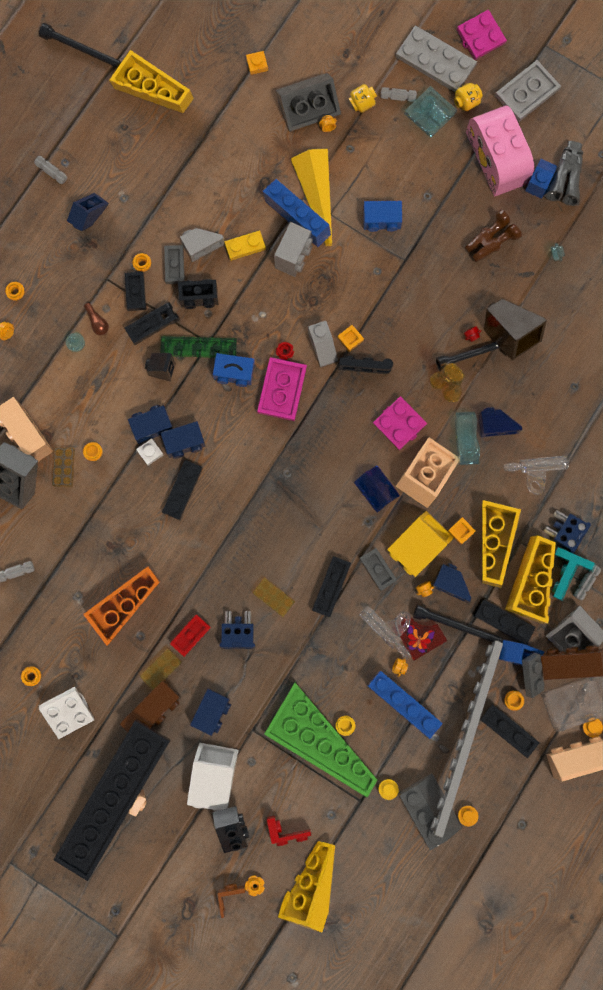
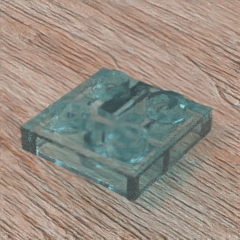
[405,86,457,138]

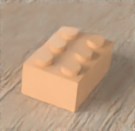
[0,397,53,462]

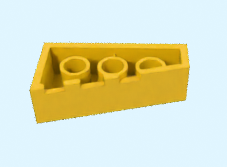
[109,50,194,113]
[482,500,521,588]
[505,535,556,624]

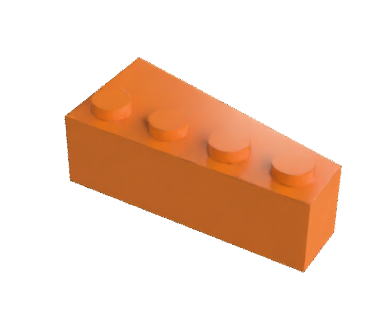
[83,566,161,646]

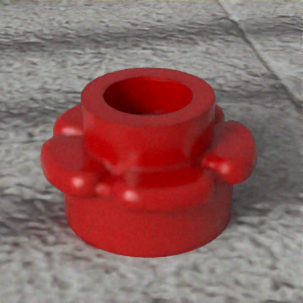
[463,325,482,342]
[276,342,294,360]

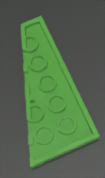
[265,683,377,797]

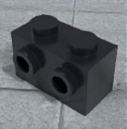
[178,279,219,309]
[213,806,250,853]

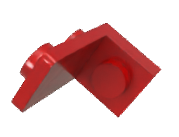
[267,816,311,846]

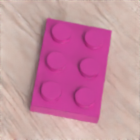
[257,357,307,421]

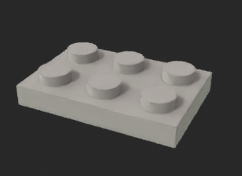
[495,60,561,122]

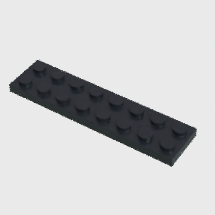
[53,719,171,881]

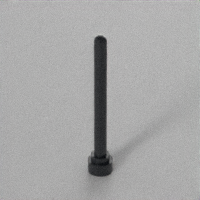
[39,23,121,68]
[436,342,500,372]
[413,603,504,643]

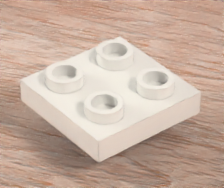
[39,687,94,739]

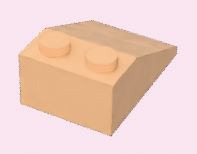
[396,437,460,508]

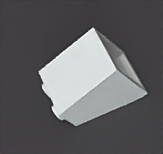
[187,743,239,812]

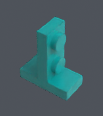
[552,547,596,601]

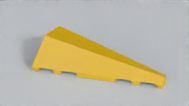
[291,149,332,246]

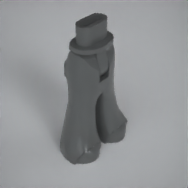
[544,141,583,206]

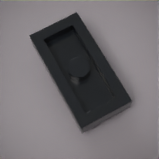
[125,271,147,311]

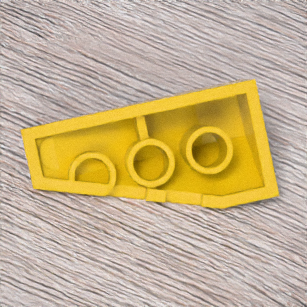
[278,841,335,933]

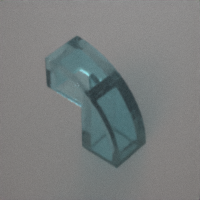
[455,412,480,465]

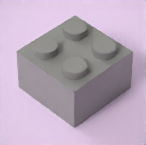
[274,222,313,277]

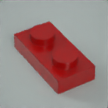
[170,614,211,657]

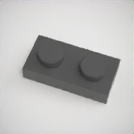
[164,245,185,284]
[359,548,397,592]
[522,653,544,698]

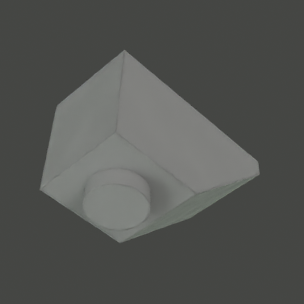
[180,228,225,262]
[308,321,338,367]

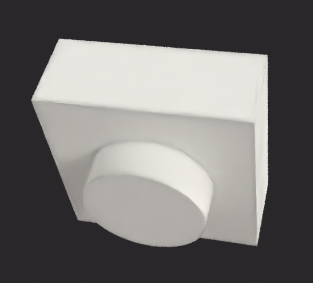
[136,439,163,466]

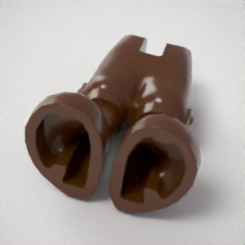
[465,209,522,262]

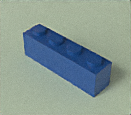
[263,179,331,247]
[367,671,443,739]

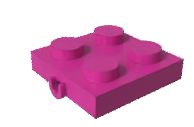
[456,10,507,60]
[373,396,427,451]

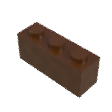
[541,646,603,680]
[120,680,181,732]

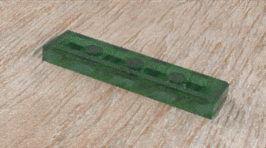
[160,336,237,358]

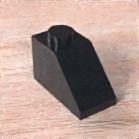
[145,353,176,382]

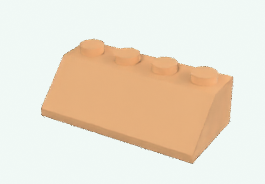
[546,736,603,781]

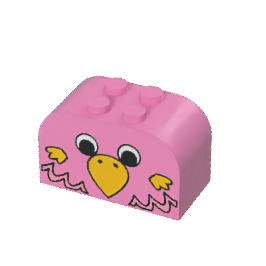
[466,105,534,197]

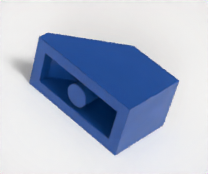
[525,159,557,199]
[499,640,544,666]

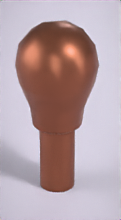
[84,303,109,336]

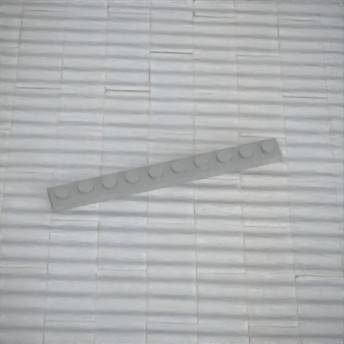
[430,641,503,838]

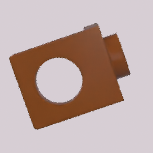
[217,884,246,918]

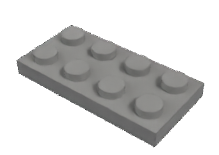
[396,25,477,92]

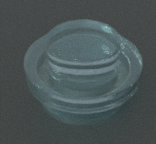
[551,243,565,262]
[66,333,85,352]

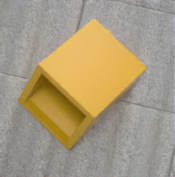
[387,511,454,577]

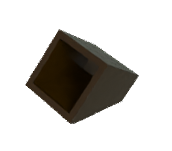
[484,299,547,360]

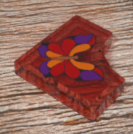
[394,617,447,661]

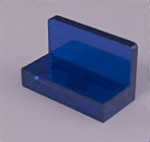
[354,466,400,513]

